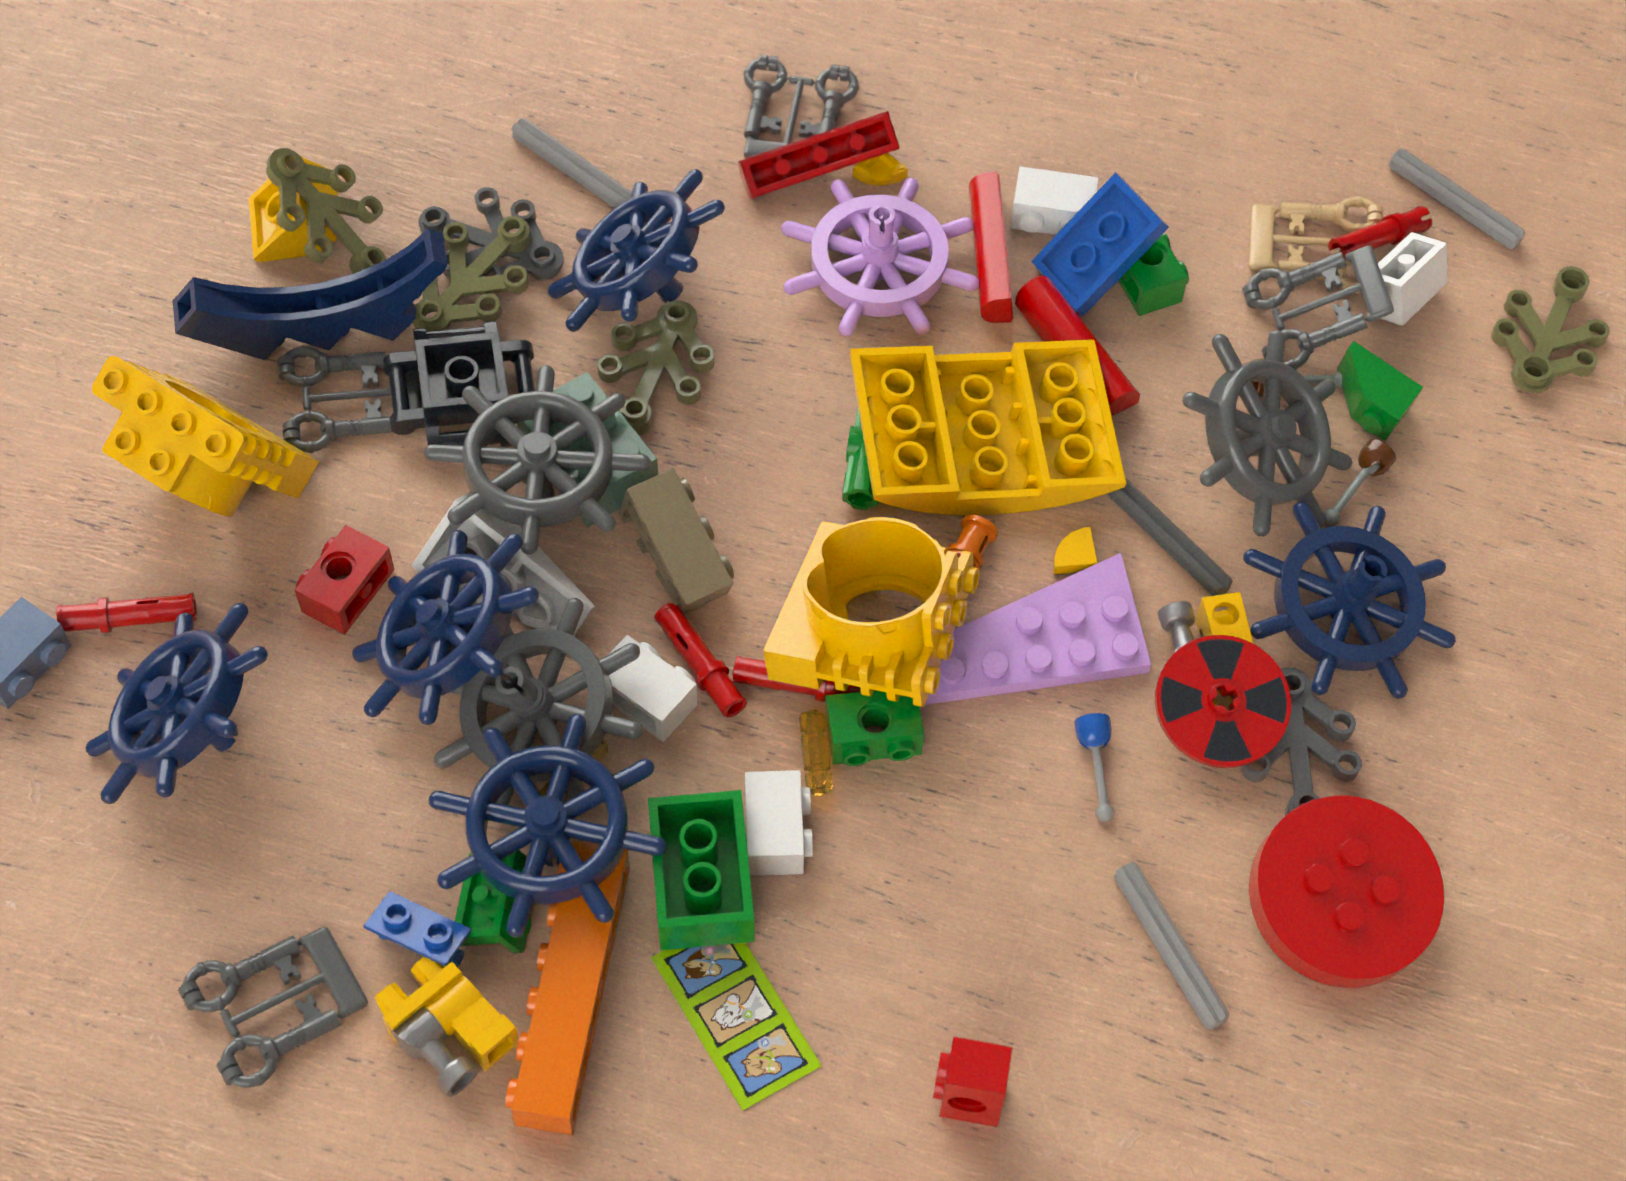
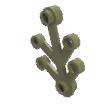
[266,148,386,274]
[412,216,532,332]
[1491,266,1610,393]
[597,301,715,435]

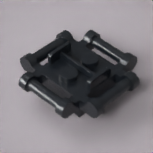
[383,321,535,447]

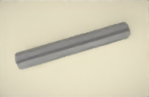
[511,118,632,208]
[1389,148,1525,250]
[1114,862,1229,1030]

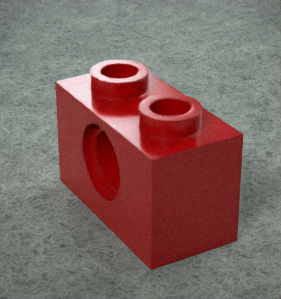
[295,525,395,635]
[933,1036,1013,1127]

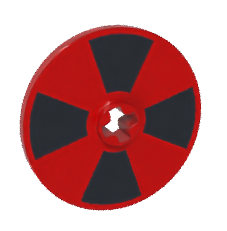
[1155,635,1291,768]

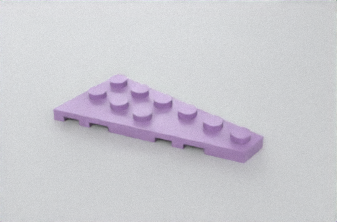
[925,553,1151,705]

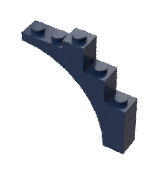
[173,228,448,360]

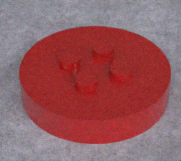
[1249,795,1444,988]

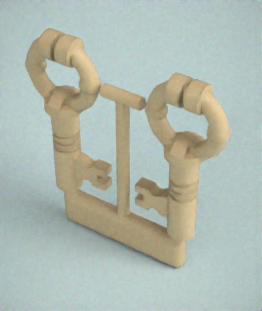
[1249,196,1383,294]

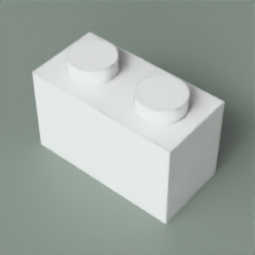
[1010,167,1098,235]
[1378,232,1448,326]
[608,635,698,742]
[745,770,813,876]

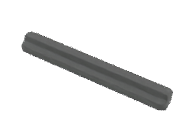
[1107,477,1233,596]

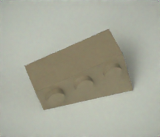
[618,468,734,614]

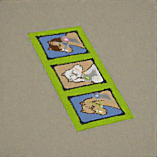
[650,943,822,1111]

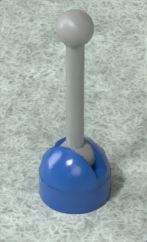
[1074,713,1114,822]

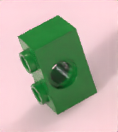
[1118,232,1189,316]
[825,690,924,766]

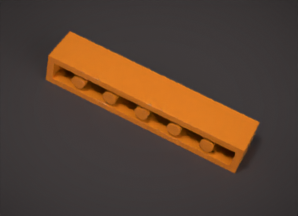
[505,840,630,1135]

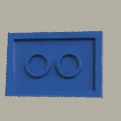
[1031,172,1169,316]

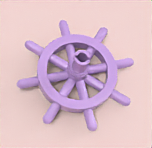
[781,178,979,337]

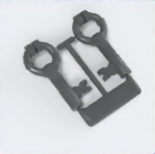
[743,54,860,158]
[1242,245,1394,370]
[277,345,422,453]
[178,927,368,1088]

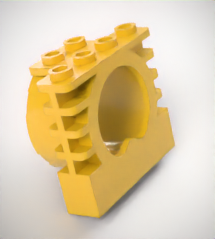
[92,356,319,517]
[763,517,980,707]

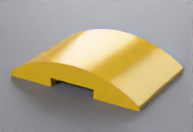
[849,340,1126,515]

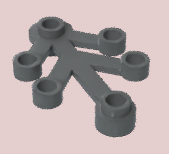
[418,187,564,280]
[1241,667,1362,816]

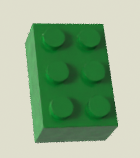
[648,790,755,951]

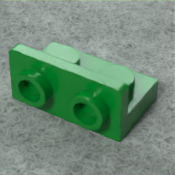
[455,850,533,953]

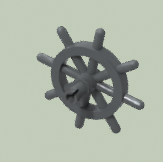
[1182,330,1353,537]
[424,365,651,555]
[434,598,643,805]

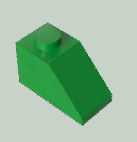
[1337,341,1423,441]

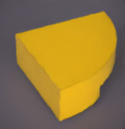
[852,153,908,186]
[1053,527,1098,575]

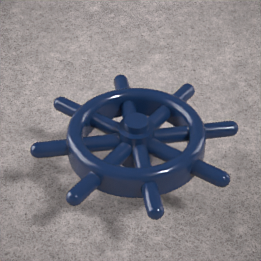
[548,169,725,332]
[1243,501,1456,699]
[352,530,539,725]
[85,602,268,804]
[428,714,667,937]

